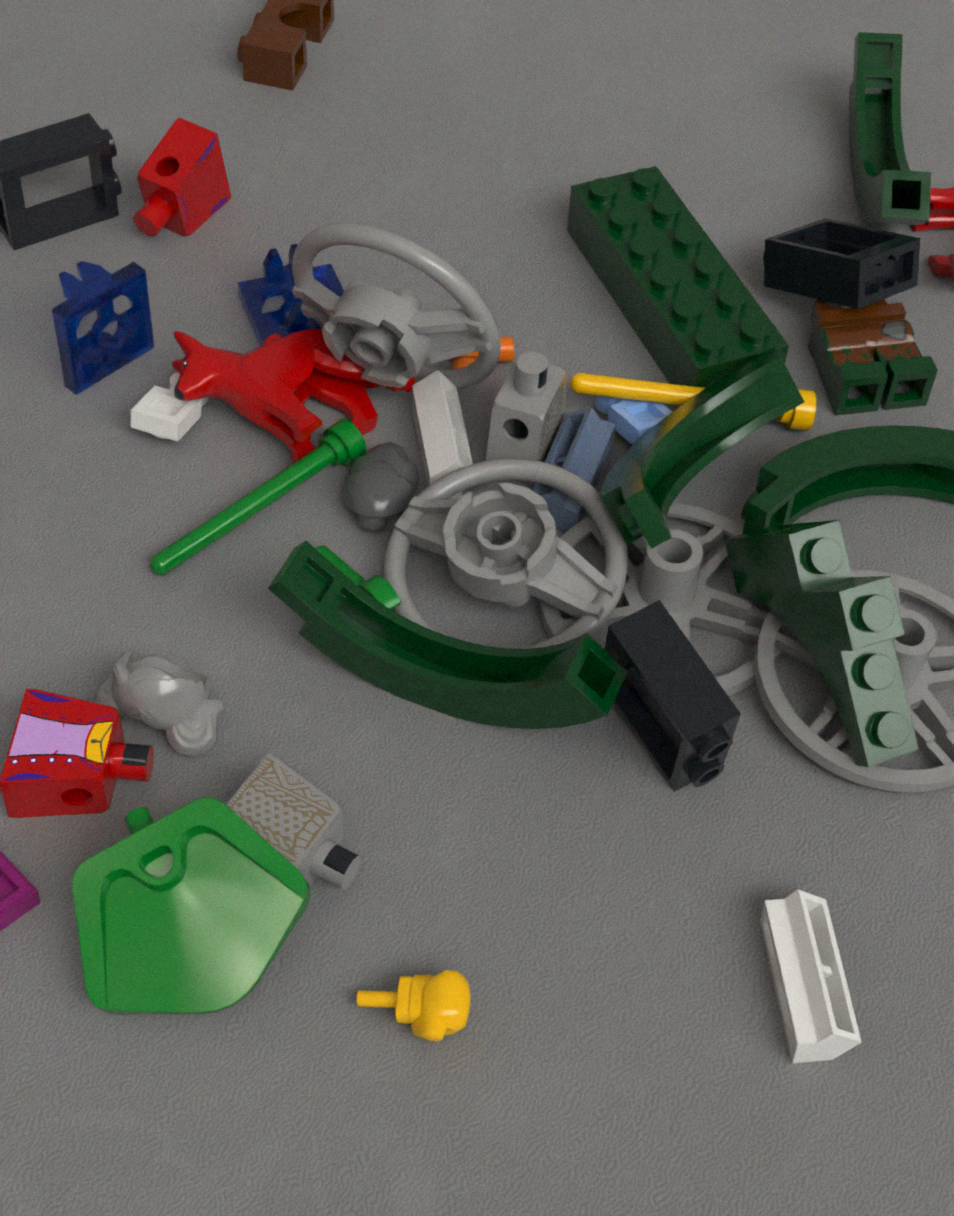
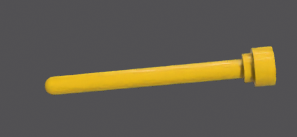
[570,373,816,431]

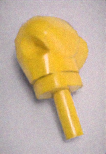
[357,970,471,1042]

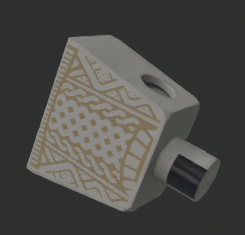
[486,352,567,486]
[226,753,362,890]

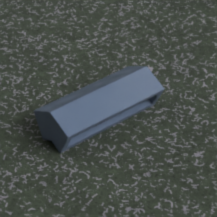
[532,407,616,533]

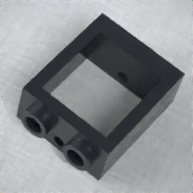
[0,113,121,250]
[763,218,920,309]
[604,600,741,792]

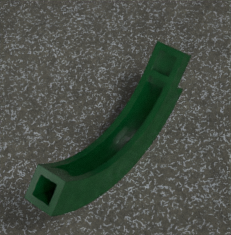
[849,32,931,225]
[601,348,805,549]
[741,425,954,534]
[268,541,628,729]

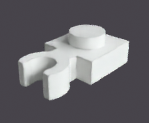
[131,372,209,442]

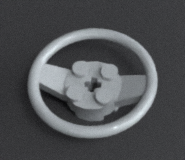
[292,223,501,389]
[384,459,628,649]

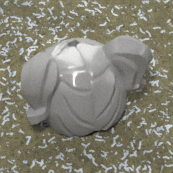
[93,651,224,757]

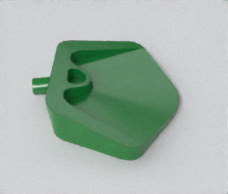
[72,797,311,1014]

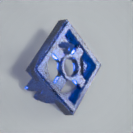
[238,244,344,347]
[52,261,155,395]

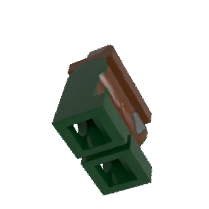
[808,299,938,416]

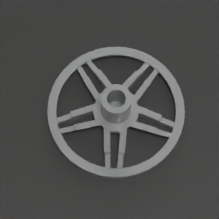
[539,502,783,696]
[754,569,954,793]

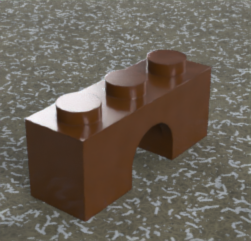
[237,0,334,91]

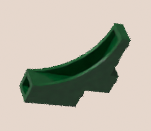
[724,520,919,767]

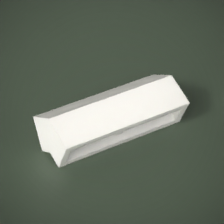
[412,370,473,499]
[760,889,862,1064]

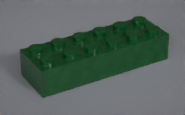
[567,166,789,388]

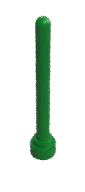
[150,419,366,575]

